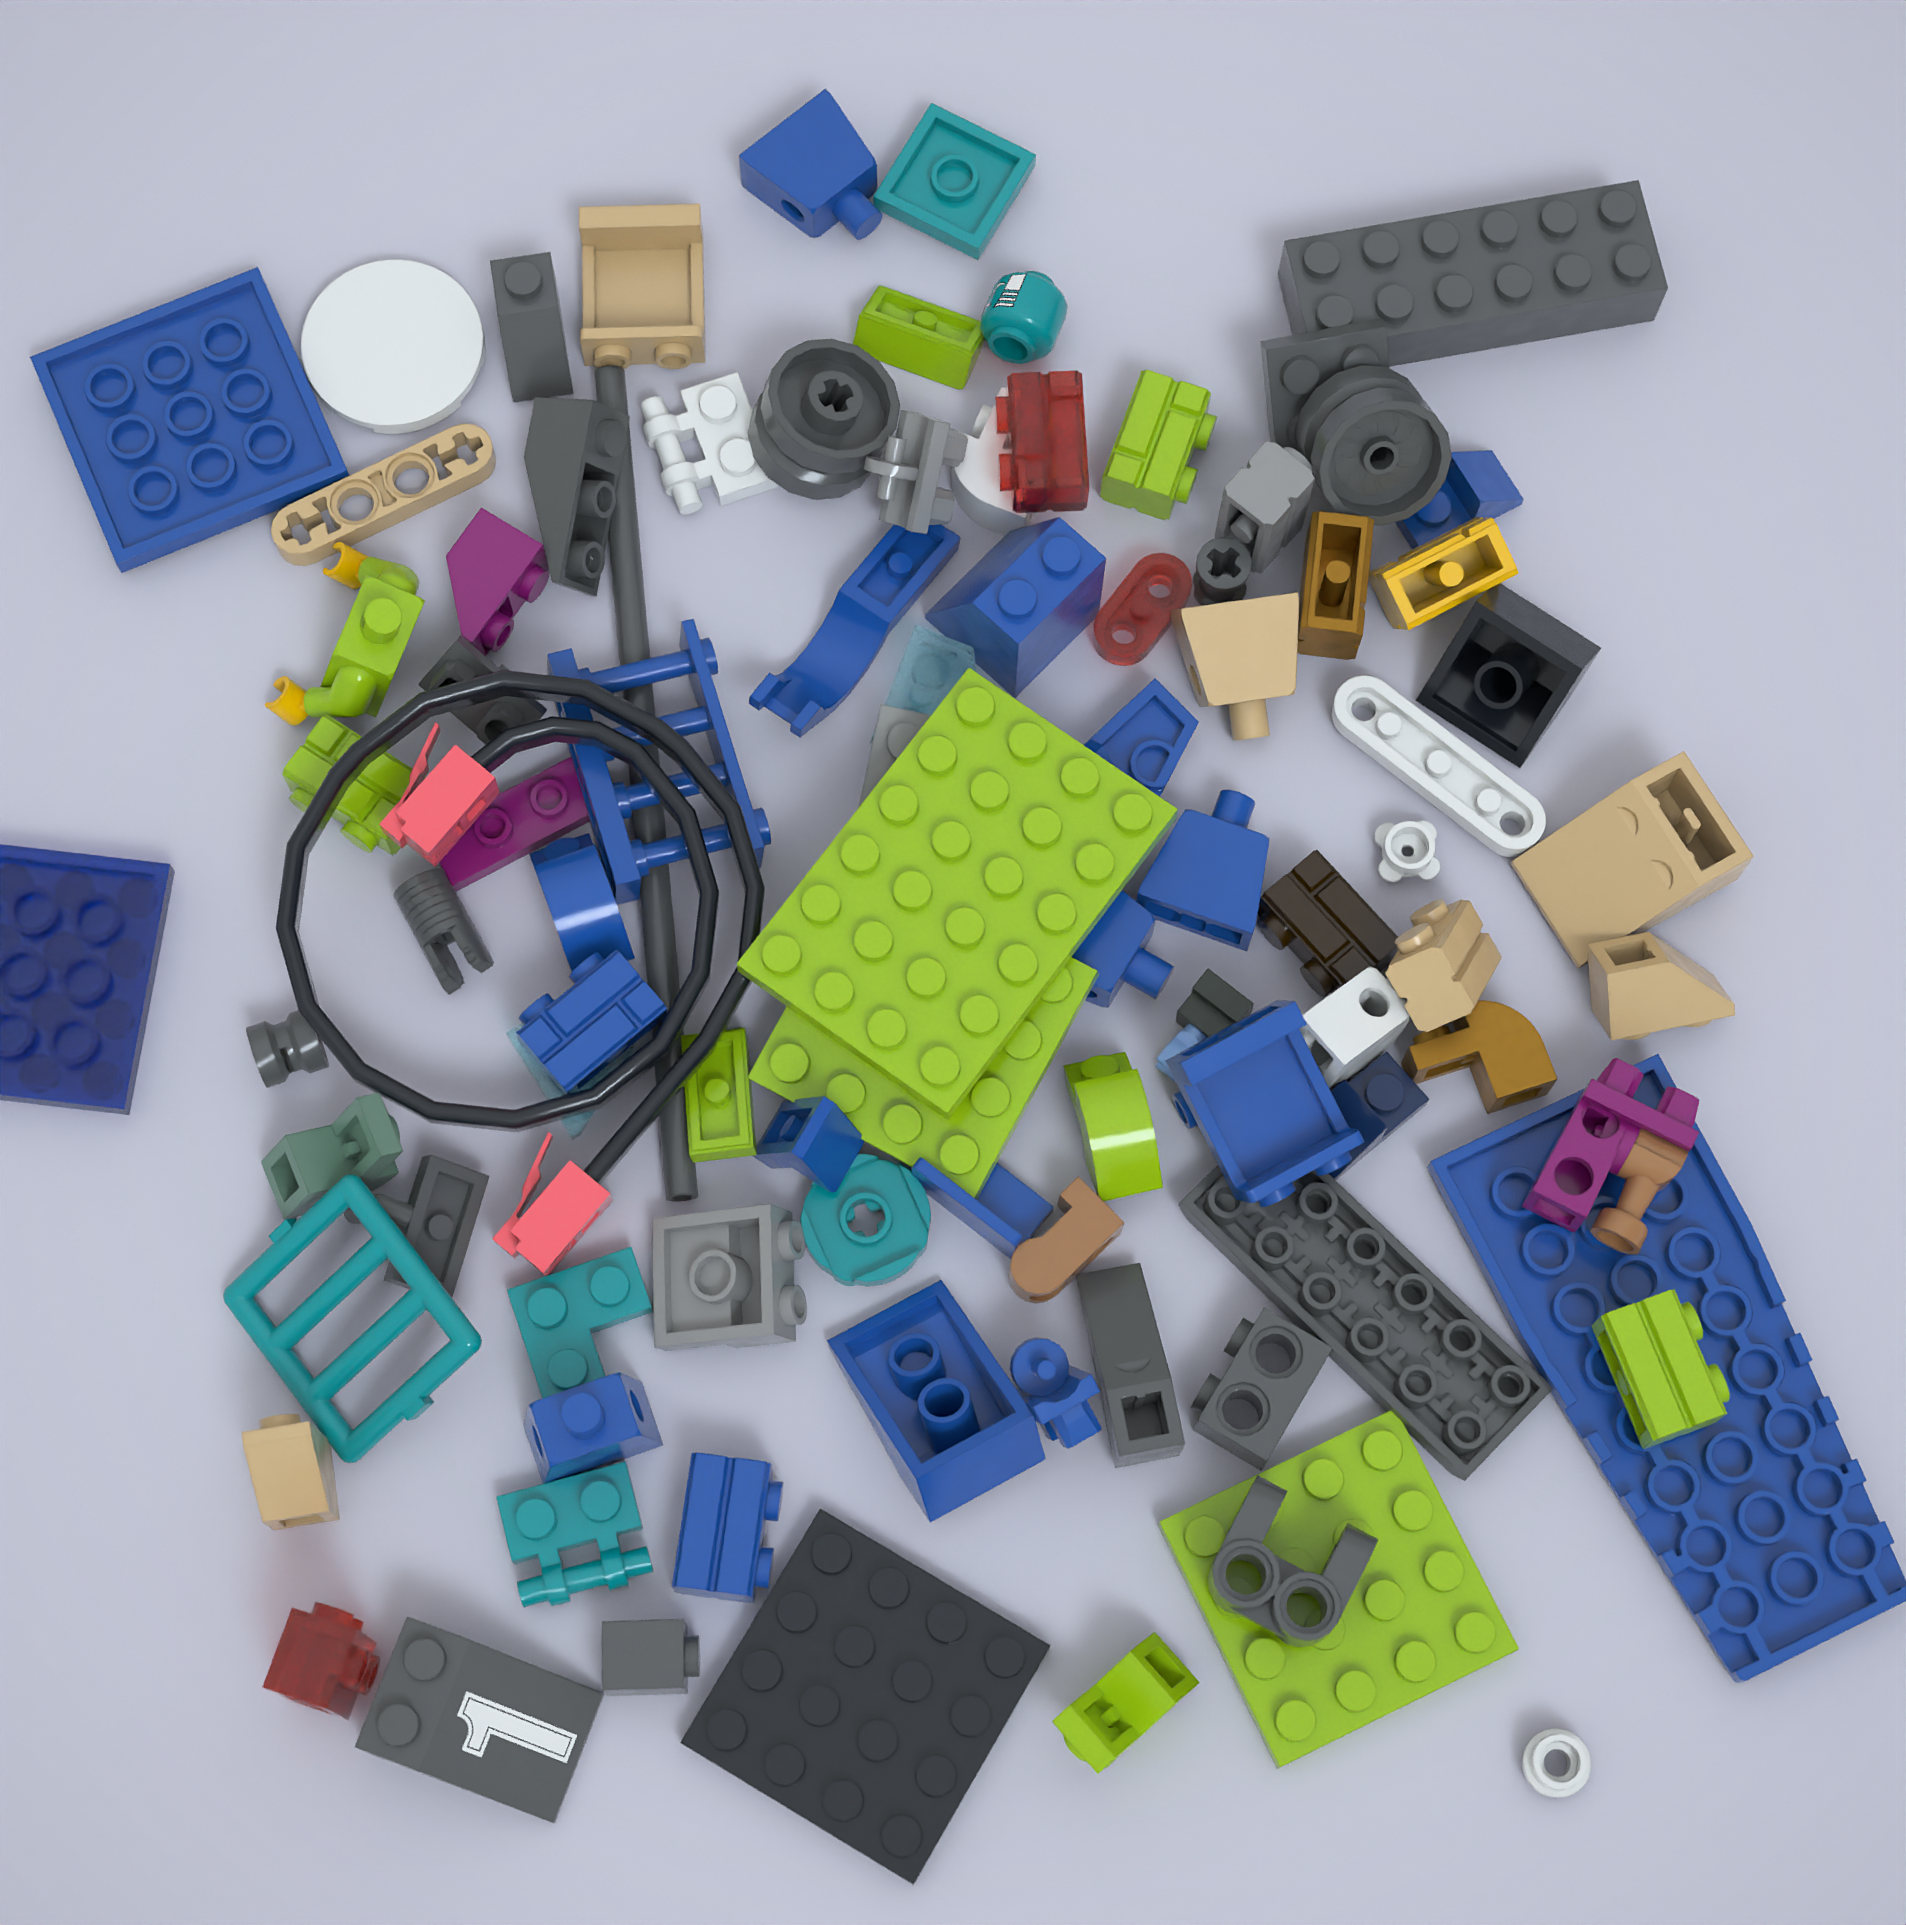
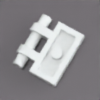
[640,372,779,515]

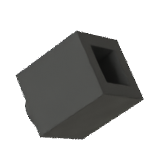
[602,1619,700,1696]

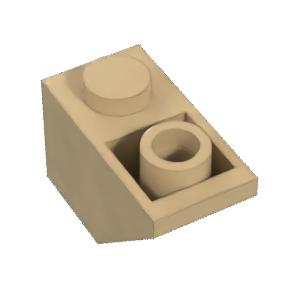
[1587,932,1735,1041]
[241,1414,340,1530]

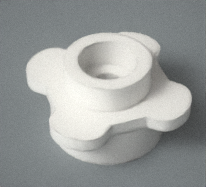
[1374,820,1441,883]

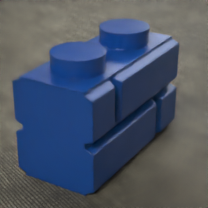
[516,949,667,1095]
[672,1452,784,1603]

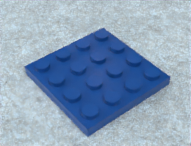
[30,267,349,573]

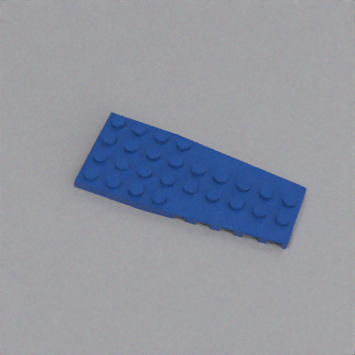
[1427,1054,1906,1683]

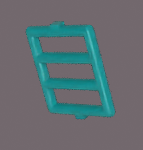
[223,1174,482,1463]

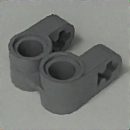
[1207,1475,1378,1647]

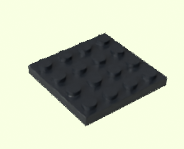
[680,1509,1051,1885]

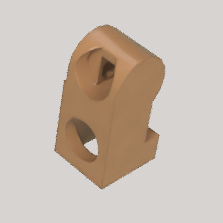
[1008,1176,1124,1304]

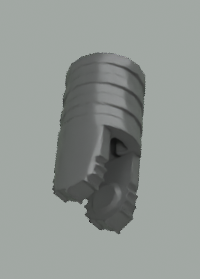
[393,868,494,995]

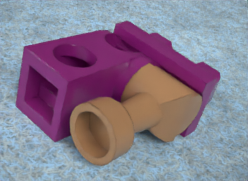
[1522,1058,1700,1255]

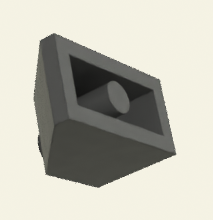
[490,252,573,403]

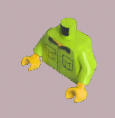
[264,542,425,726]

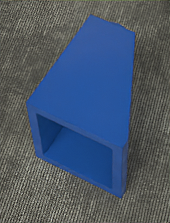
[925,517,1106,698]

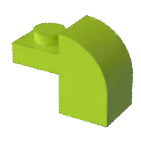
[1063,1052,1163,1201]
[1052,1631,1200,1774]

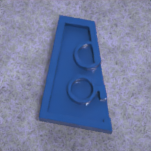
[1084,678,1199,797]

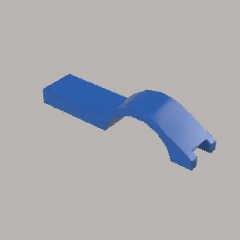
[749,524,961,738]

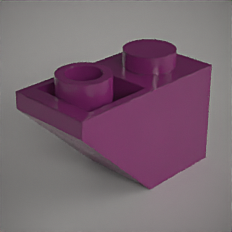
[446,507,549,656]

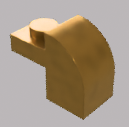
[1401,1000,1558,1114]

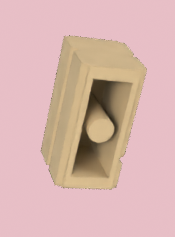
[1385,899,1502,1032]

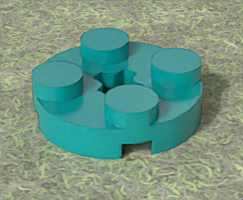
[800,1154,931,1287]

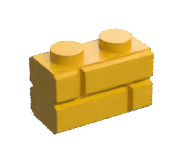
[1369,517,1519,630]

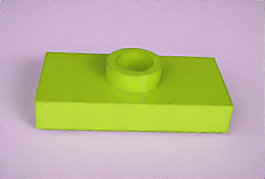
[681,1028,757,1163]

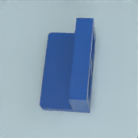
[912,1157,1054,1259]

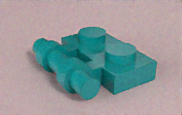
[496,1462,654,1608]

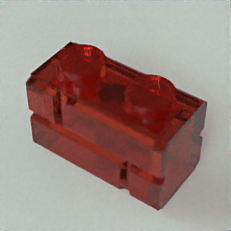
[995,370,1089,513]

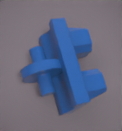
[1010,1337,1102,1449]

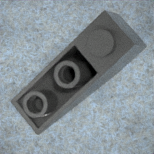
[524,397,630,597]
[1076,1263,1185,1468]

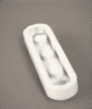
[1331,675,1546,857]

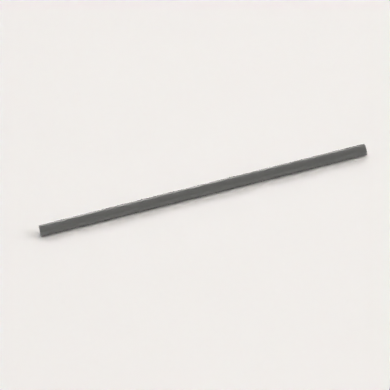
[594,366,698,1202]

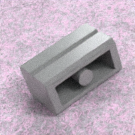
[1214,441,1315,574]

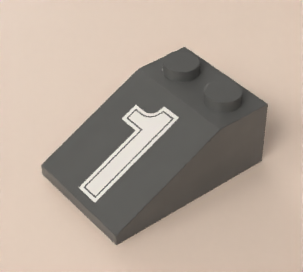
[355,1616,604,1824]

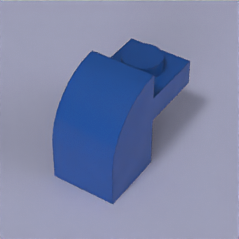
[529,833,635,972]

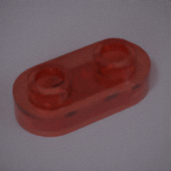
[1092,553,1192,666]

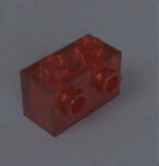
[262,1602,380,1720]

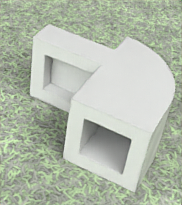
[951,387,1048,535]

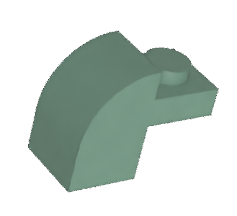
[261,1093,403,1220]

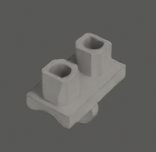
[864,410,968,534]

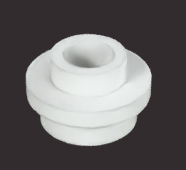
[1522,1728,1591,1798]

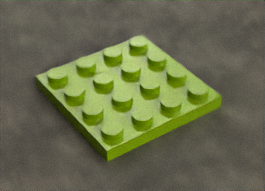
[747,957,1099,1200]
[1158,1410,1519,1769]

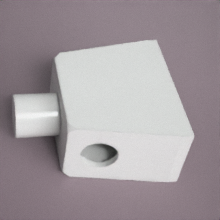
[1299,967,1411,1091]

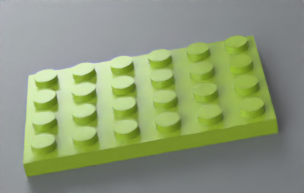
[736,668,1178,1120]

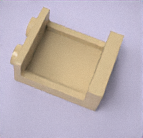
[579,204,705,369]

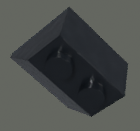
[1416,583,1601,768]

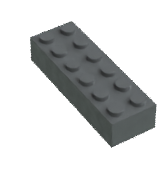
[1278,180,1668,367]

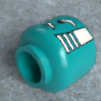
[980,271,1068,364]

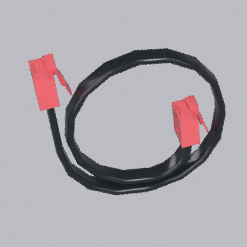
[276,670,765,1276]

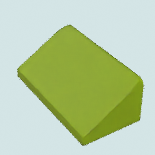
[853,285,985,390]

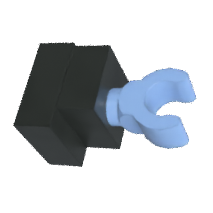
[1155,968,1254,1082]

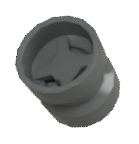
[246,1010,329,1088]

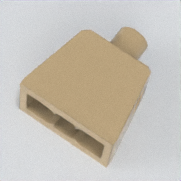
[1170,592,1299,740]

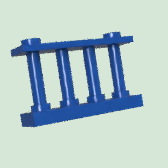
[547,618,771,905]

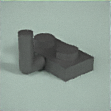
[344,1155,489,1297]

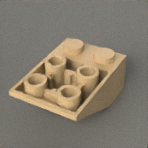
[1511,751,1754,969]

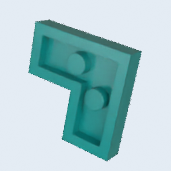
[507,1247,653,1398]

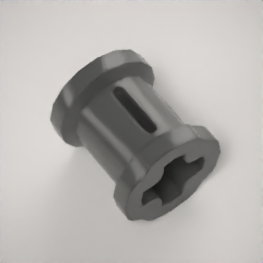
[1192,537,1252,606]

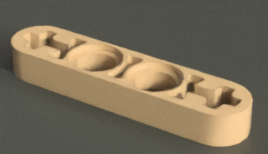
[271,423,496,566]

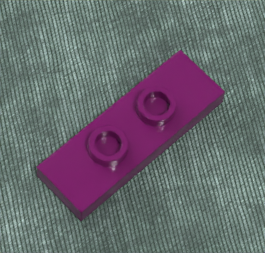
[439,757,590,892]

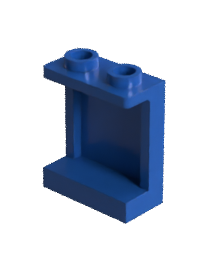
[1165,1000,1364,1207]

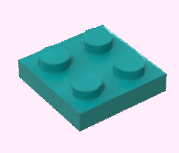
[873,103,1036,260]

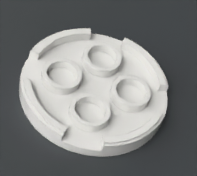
[301,259,486,434]

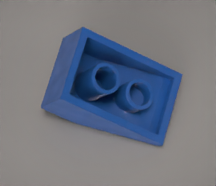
[827,1280,1046,1523]

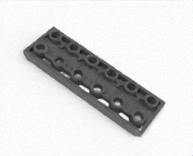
[1178,1165,1553,1481]

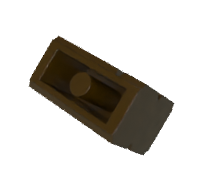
[1257,850,1399,997]

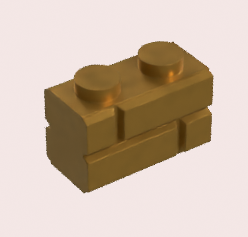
[1297,511,1374,660]

